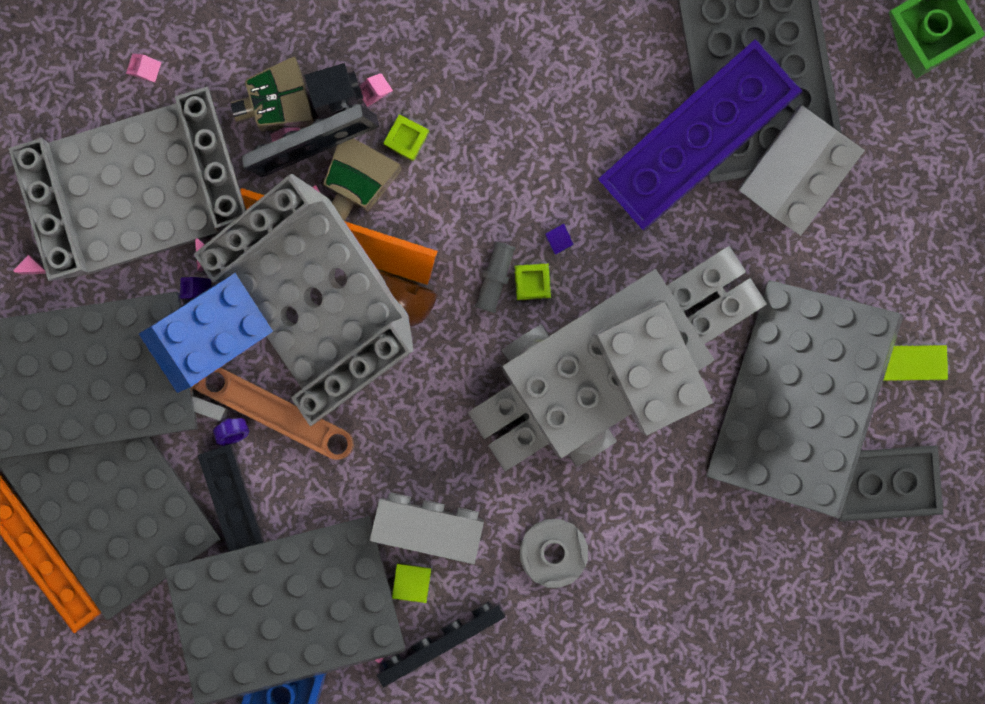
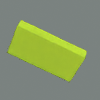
[883,345,948,381]

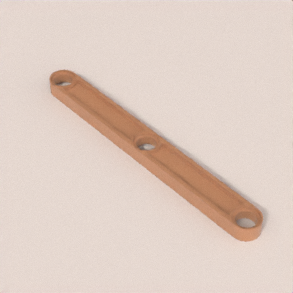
[192,367,354,460]

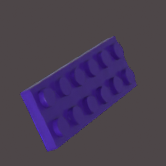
[598,39,802,231]

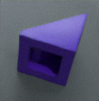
[545,224,574,255]
[180,277,211,299]

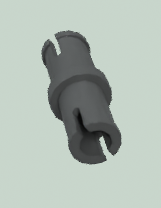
[475,241,516,313]

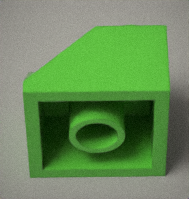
[889,0,985,79]

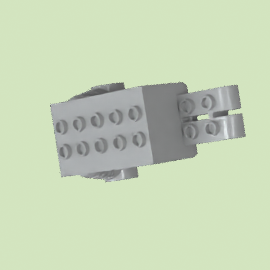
[468,246,767,471]

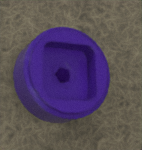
[213,418,250,446]

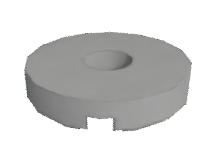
[520,519,588,588]

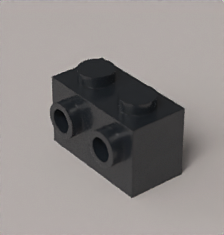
[304,63,363,119]

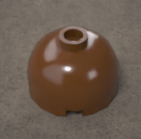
[379,271,438,327]

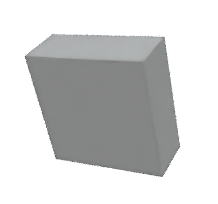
[192,396,229,422]

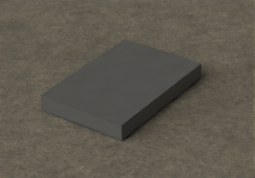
[838,445,944,522]

